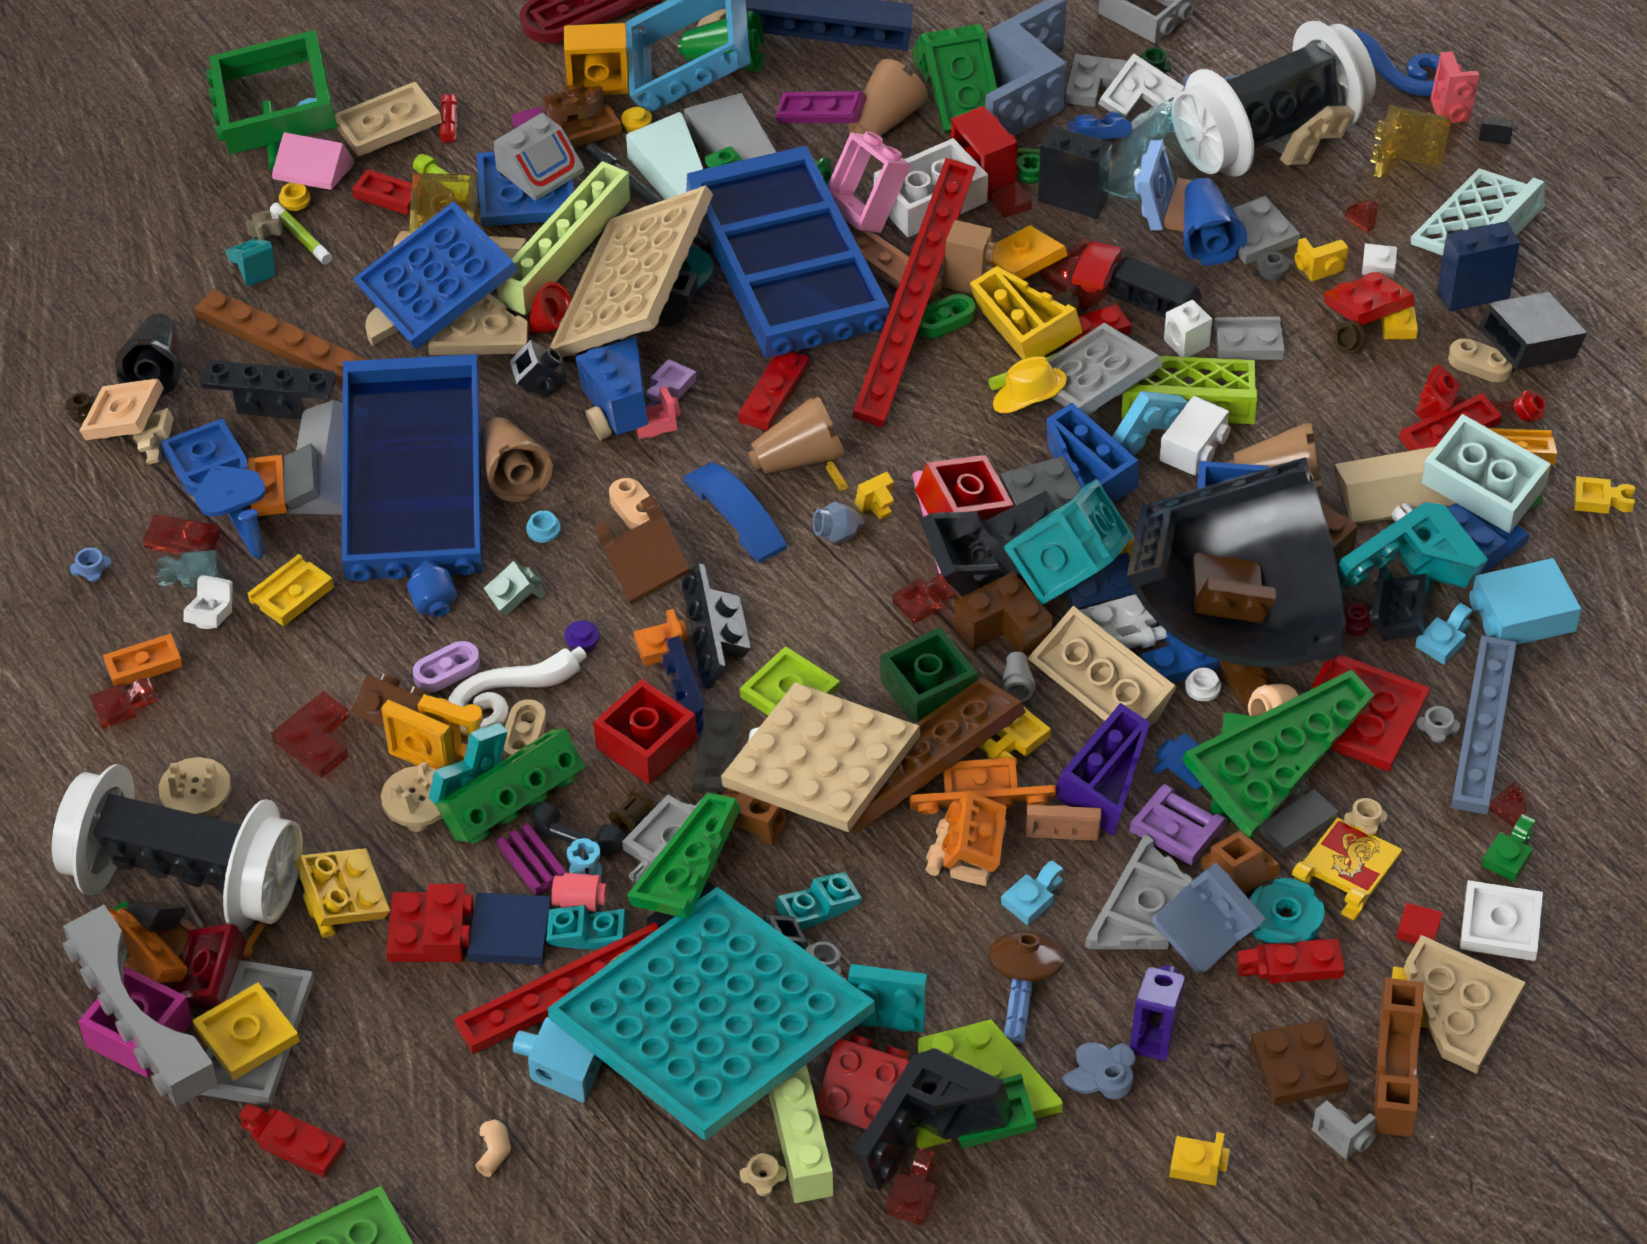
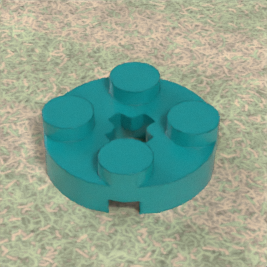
[1250,878,1324,944]

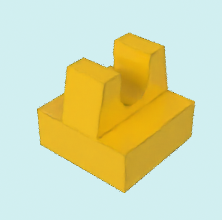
[855,472,894,520]

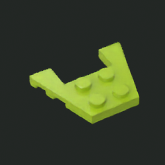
[916,1020,1063,1150]

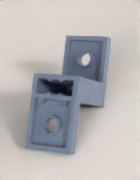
[985,0,1066,136]

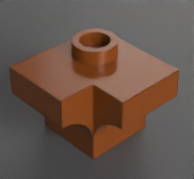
[1201,830,1280,894]

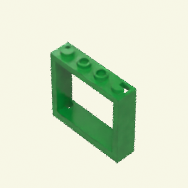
[206,30,338,155]

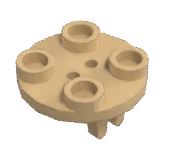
[158,757,231,817]
[381,761,442,832]

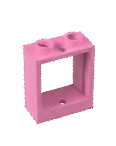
[827,131,911,233]

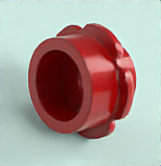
[1515,390,1546,422]

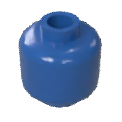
[407,564,458,618]

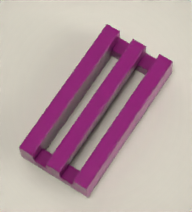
[497,823,566,896]

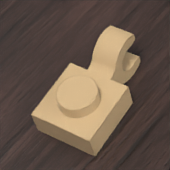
[133,408,174,465]

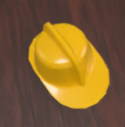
[993,356,1067,413]

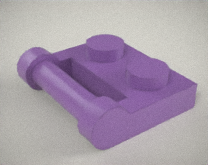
[1130,784,1228,866]

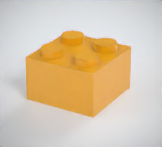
[564,23,629,95]

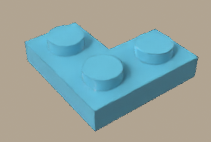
[1112,391,1188,455]

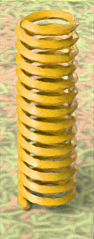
[826,462,847,491]

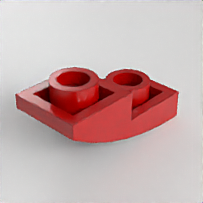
[1071,241,1123,292]

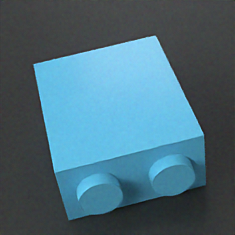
[1469,558,1581,645]

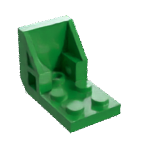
[912,24,997,134]

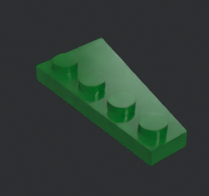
[627,793,741,919]

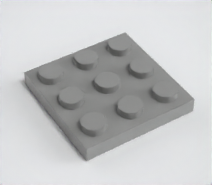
[1048,323,1162,415]

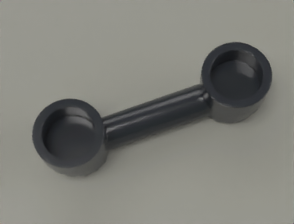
[530,802,626,857]

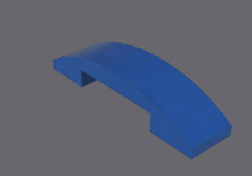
[683,462,787,564]

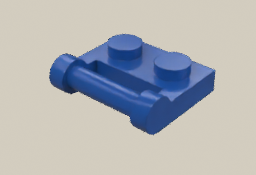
[1067,111,1132,139]

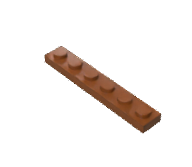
[194,289,368,386]

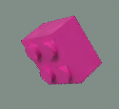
[78,966,192,1078]

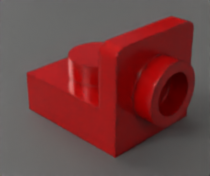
[1415,364,1461,420]

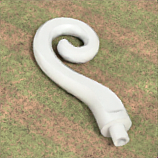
[448,646,587,736]

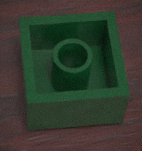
[880,627,978,724]

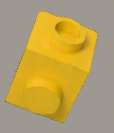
[1295,238,1348,282]

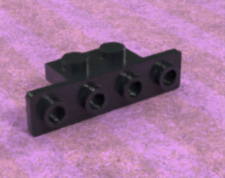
[200,360,336,420]
[682,563,751,689]

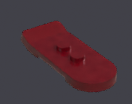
[520,0,664,43]

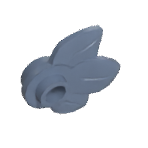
[1062,1042,1136,1099]

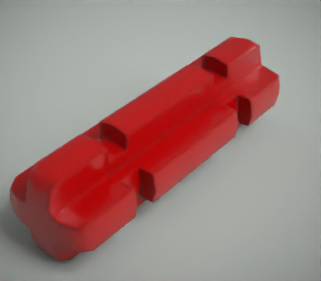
[439,93,458,143]

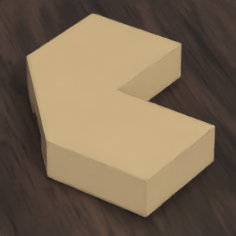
[1280,106,1354,165]

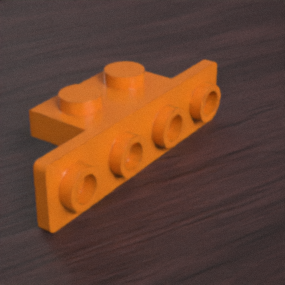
[909,757,1056,815]

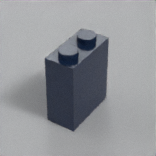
[1437,221,1520,312]

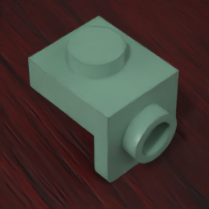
[484,561,547,616]

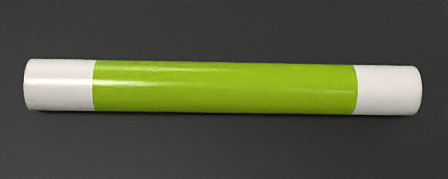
[270,203,332,265]

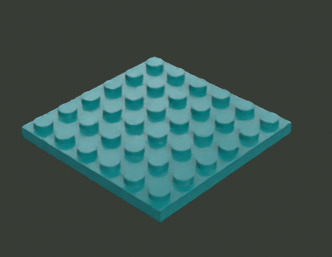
[547,887,875,1141]

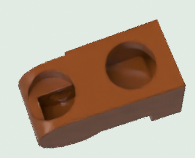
[722,788,788,846]

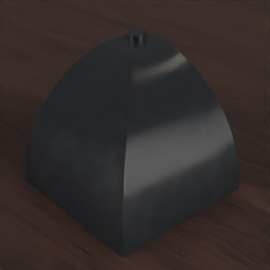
[1127,457,1346,667]

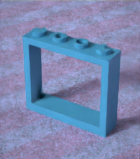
[626,0,750,113]

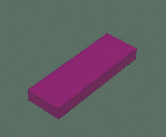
[774,91,867,123]

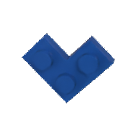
[1140,623,1219,683]

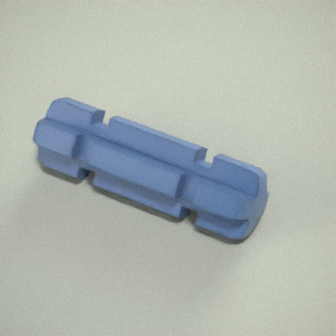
[1004,978,1032,1045]

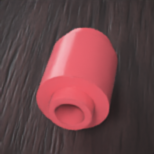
[552,873,607,912]

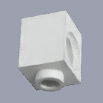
[1164,300,1212,357]

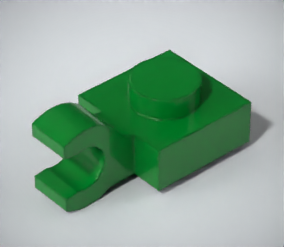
[1481,814,1536,882]

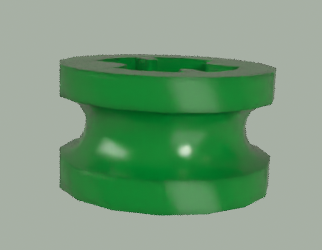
[1016,153,1040,184]

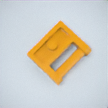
[418,694,483,761]

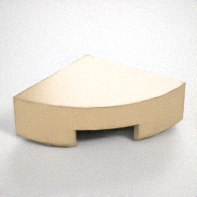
[365,307,398,346]

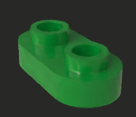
[917,294,975,338]

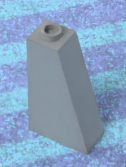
[684,93,783,194]

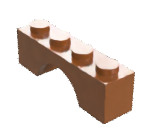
[1374,977,1424,1137]

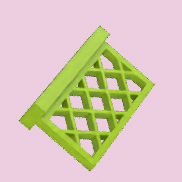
[1121,356,1257,424]

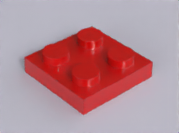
[1324,272,1415,325]

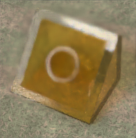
[409,173,479,235]

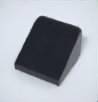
[1479,116,1513,144]
[127,902,186,931]
[763,914,809,950]

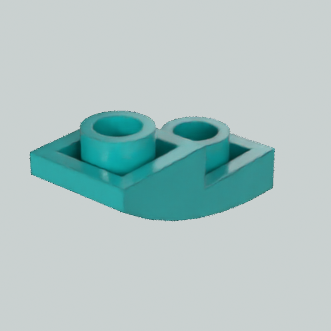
[775,872,862,930]
[546,905,629,950]

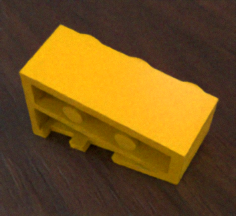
[970,266,1082,359]

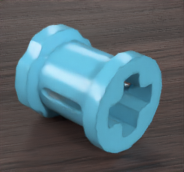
[567,838,602,876]

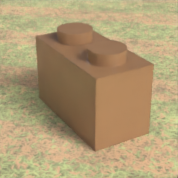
[943,220,996,294]

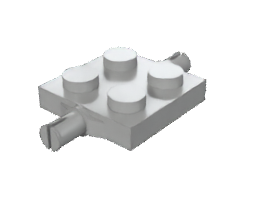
[622,792,710,883]

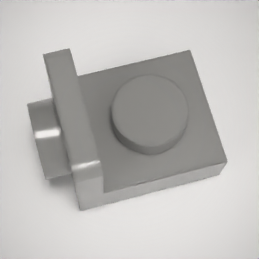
[1312,1100,1377,1160]

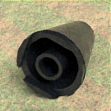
[115,314,181,396]

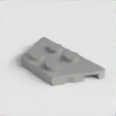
[1085,834,1192,949]

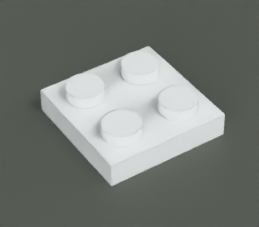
[1460,880,1543,961]

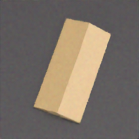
[1333,447,1455,525]
[1028,606,1177,727]

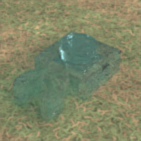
[157,550,218,587]

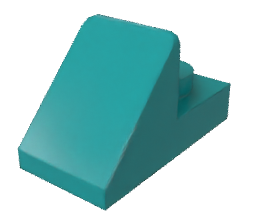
[225,239,275,286]

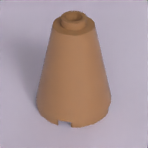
[848,59,928,136]
[747,396,845,474]
[481,417,553,502]
[1228,423,1323,489]

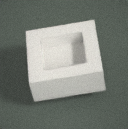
[1361,243,1397,278]

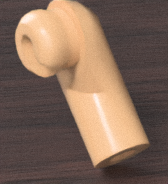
[475,1119,511,1177]

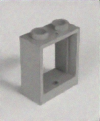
[1098,0,1194,44]

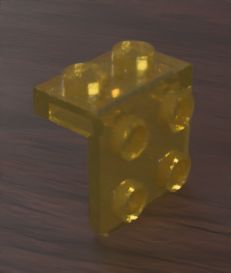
[1371,105,1451,178]

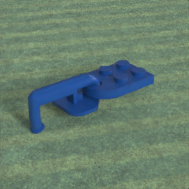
[160,418,266,560]

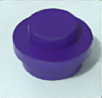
[564,621,600,653]

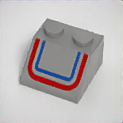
[493,113,584,201]

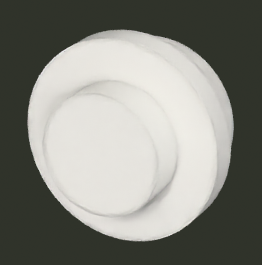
[1185,668,1221,701]

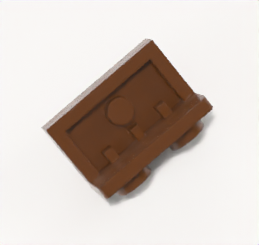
[350,673,431,728]

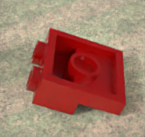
[386,884,473,962]

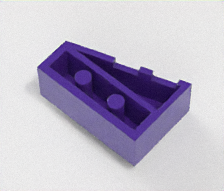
[1055,703,1150,836]

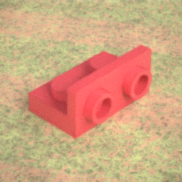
[1430,52,1480,124]

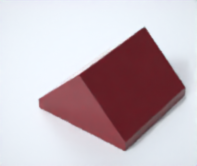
[172,923,247,1010]

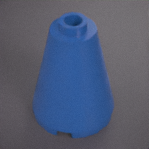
[1183,178,1247,266]

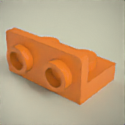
[942,791,1007,872]

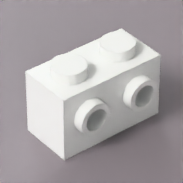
[1159,396,1231,476]

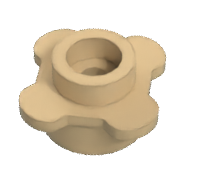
[1344,798,1387,835]
[740,1153,787,1196]

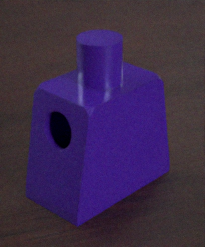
[1130,965,1185,1061]

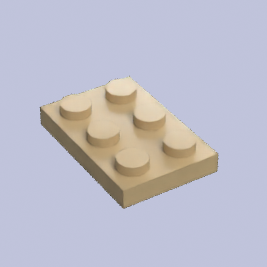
[335,82,442,157]

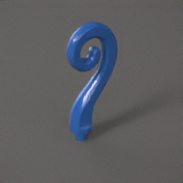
[1348,27,1440,97]

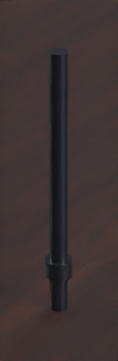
[585,143,712,253]

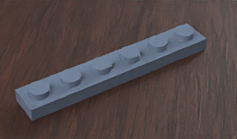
[1451,635,1517,815]

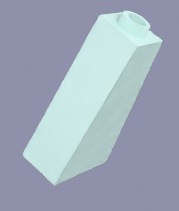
[626,112,711,204]

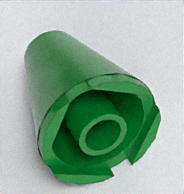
[678,11,765,72]

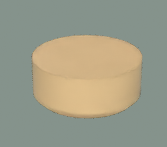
[585,406,612,441]

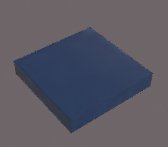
[467,893,552,965]

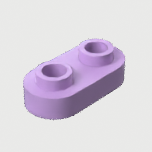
[413,641,480,692]

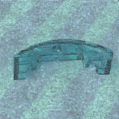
[1108,97,1175,202]

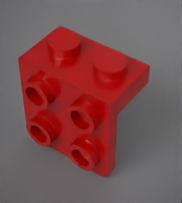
[816,1034,910,1129]

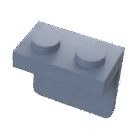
[1153,862,1265,974]

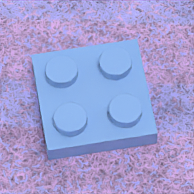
[1135,140,1175,230]

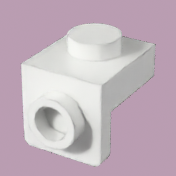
[184,575,233,629]

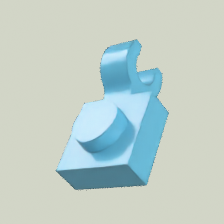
[1415,603,1473,665]
[1001,860,1063,926]

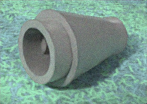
[1000,652,1036,702]

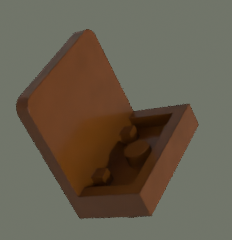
[1192,553,1276,623]

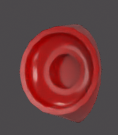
[529,281,572,333]

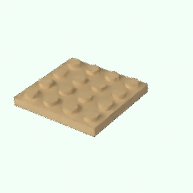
[721,682,920,832]

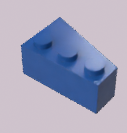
[576,336,648,435]

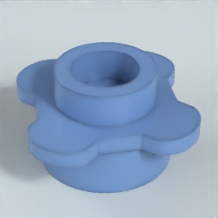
[70,547,111,582]

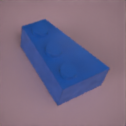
[1046,403,1138,503]

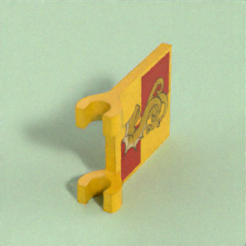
[1292,817,1402,921]

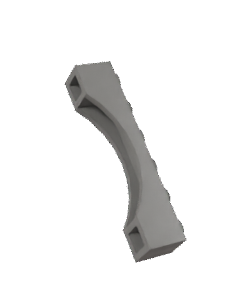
[62,905,218,1107]

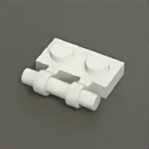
[1079,594,1167,649]

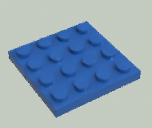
[353,201,518,350]

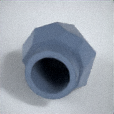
[813,502,864,545]

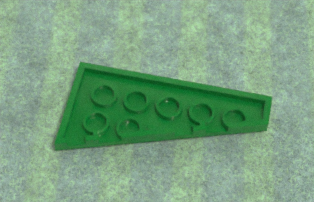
[1182,669,1374,838]

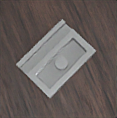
[1214,317,1284,360]

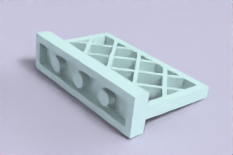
[1411,168,1545,255]

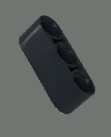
[1105,257,1202,319]

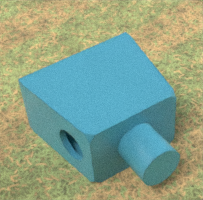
[513,1017,602,1103]

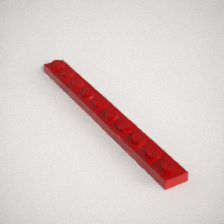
[852,157,976,428]

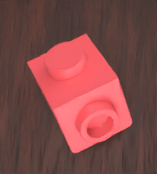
[635,387,681,439]

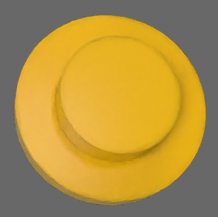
[621,107,652,133]
[279,183,311,211]

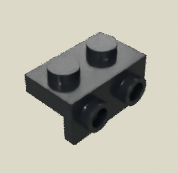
[1369,567,1431,641]

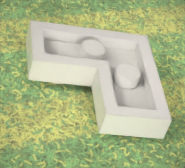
[1098,53,1184,118]

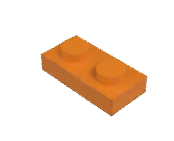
[248,455,287,516]
[103,633,183,689]

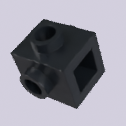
[509,340,567,397]

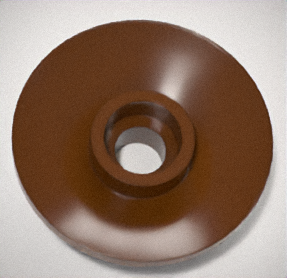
[989,931,1065,981]

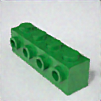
[434,729,586,844]

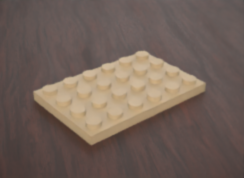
[549,185,713,357]

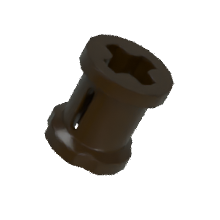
[609,788,656,836]

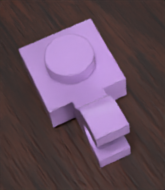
[646,359,696,407]

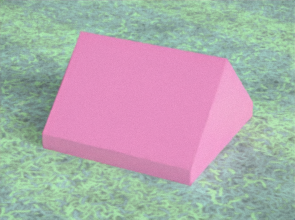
[272,132,354,190]

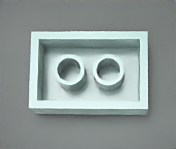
[1422,414,1551,533]

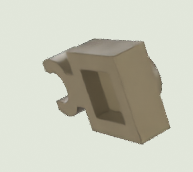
[245,211,283,240]

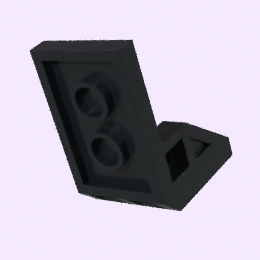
[920,491,1056,597]
[853,1048,1013,1191]

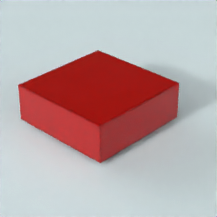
[1396,902,1443,944]

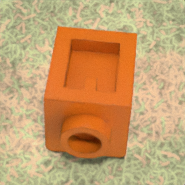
[633,609,688,666]

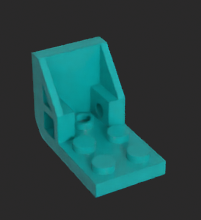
[1004,478,1134,605]
[1338,502,1488,590]

